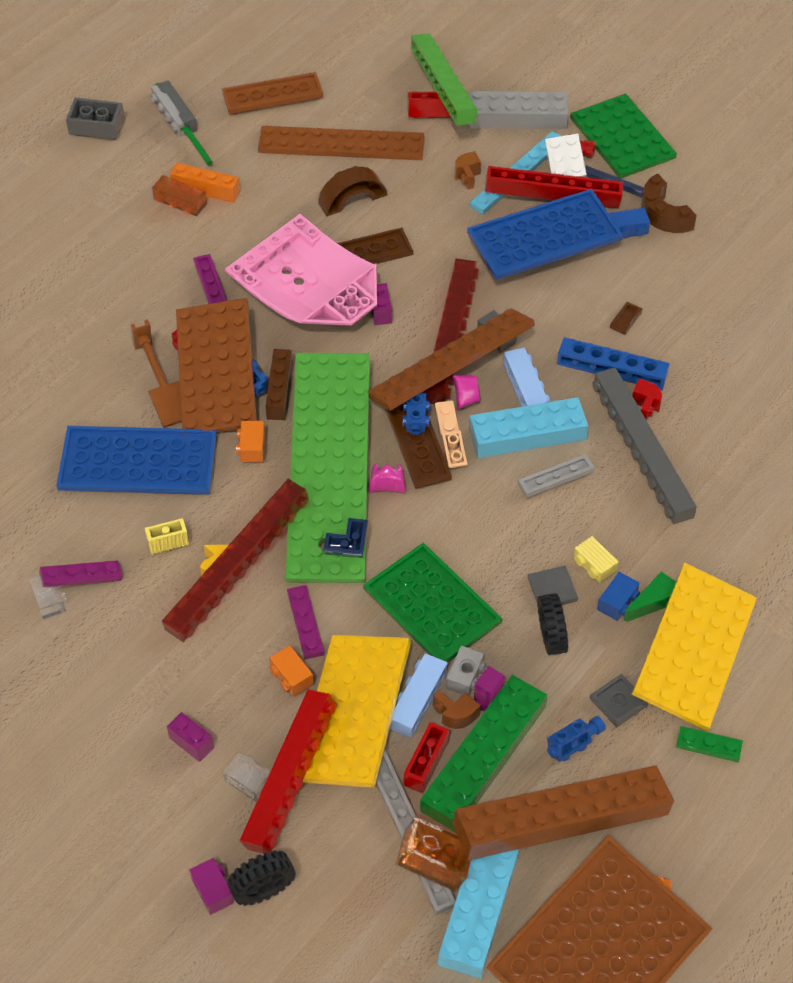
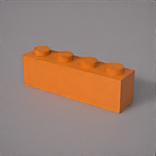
[170,163,240,203]

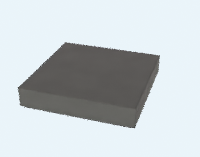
[527,566,578,605]
[590,674,649,728]

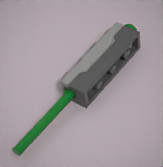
[150,80,213,166]

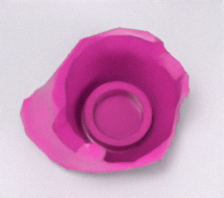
[452,374,480,410]
[369,463,405,494]

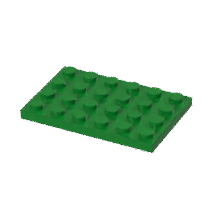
[570,94,677,178]
[363,542,502,663]

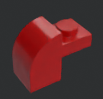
[632,378,662,421]

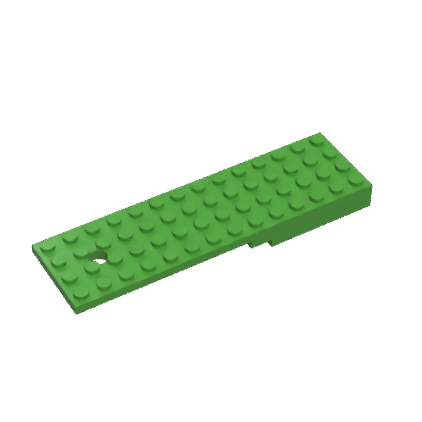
[285,353,370,583]

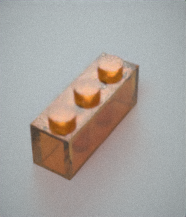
[152,175,207,216]

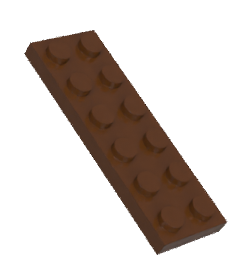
[385,404,452,489]

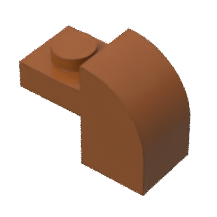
[455,151,481,190]
[433,690,481,729]

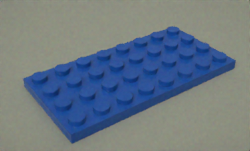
[467,189,623,280]
[56,426,217,495]

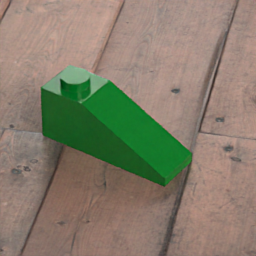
[624,571,676,622]

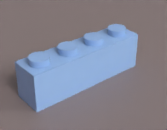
[503,347,550,407]
[389,653,447,738]

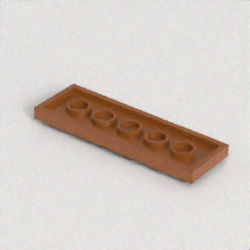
[222,72,323,114]

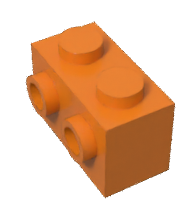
[236,421,265,462]
[269,645,314,697]

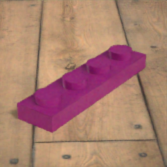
[193,254,227,304]
[39,560,122,587]
[287,585,324,660]

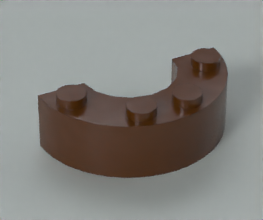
[318,166,387,217]
[641,174,697,233]

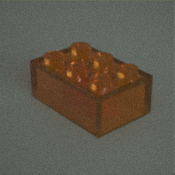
[396,816,471,892]

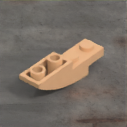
[434,400,468,468]

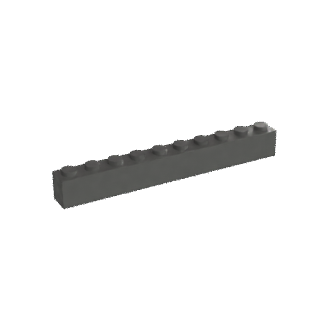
[593,367,697,525]

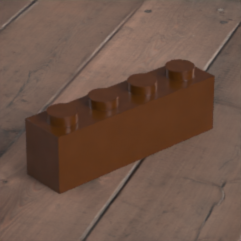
[266,349,293,420]

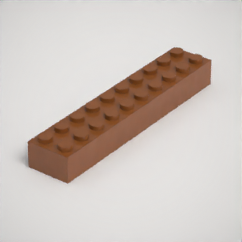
[452,765,674,861]

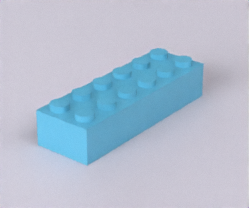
[469,397,588,458]
[438,849,519,979]

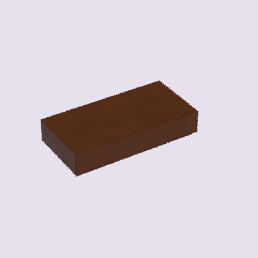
[610,302,643,335]

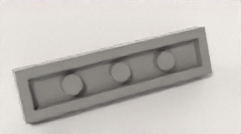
[518,454,595,498]

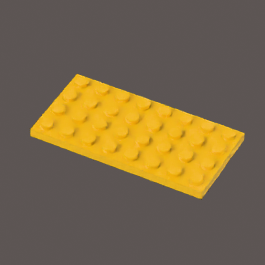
[632,563,757,731]
[303,635,411,788]

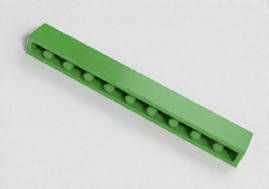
[411,33,478,126]

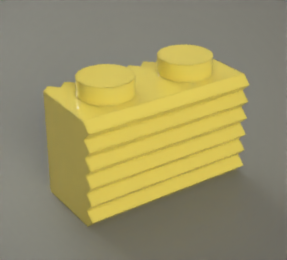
[145,518,189,555]
[574,536,619,583]

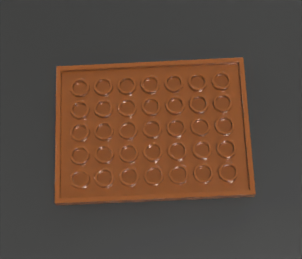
[487,835,713,983]

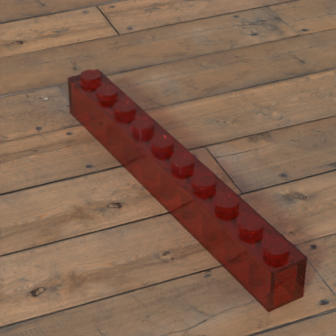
[424,258,479,404]
[162,478,308,642]

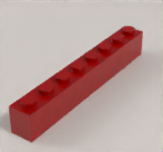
[485,166,623,208]
[239,689,336,854]

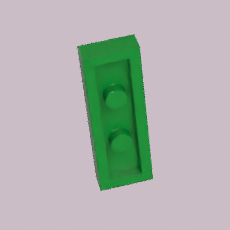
[676,726,743,763]

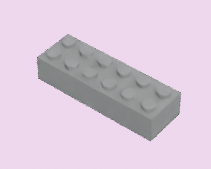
[469,91,568,129]

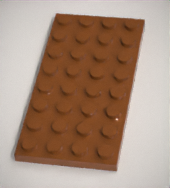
[176,298,257,435]

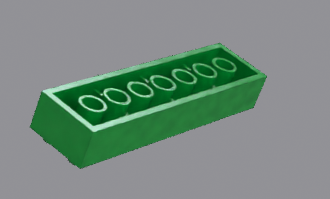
[420,674,548,833]

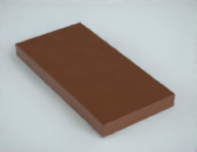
[337,227,413,264]

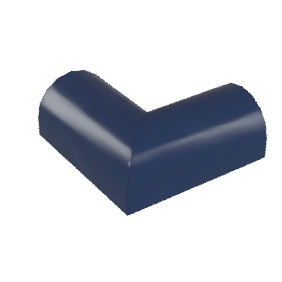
[323,518,368,558]

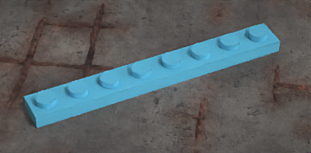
[470,131,560,214]

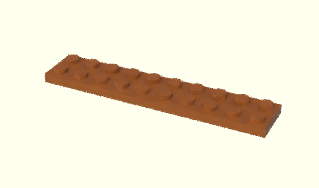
[258,126,424,160]
[367,308,535,411]

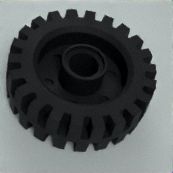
[537,593,568,655]
[227,850,296,906]

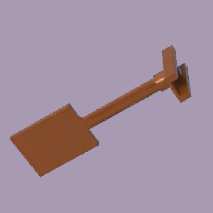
[131,319,182,428]

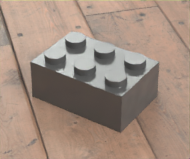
[66,97,124,140]

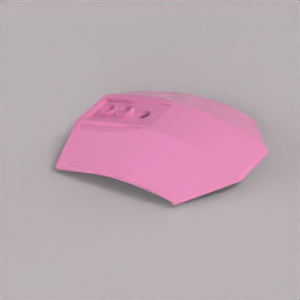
[225,214,377,326]

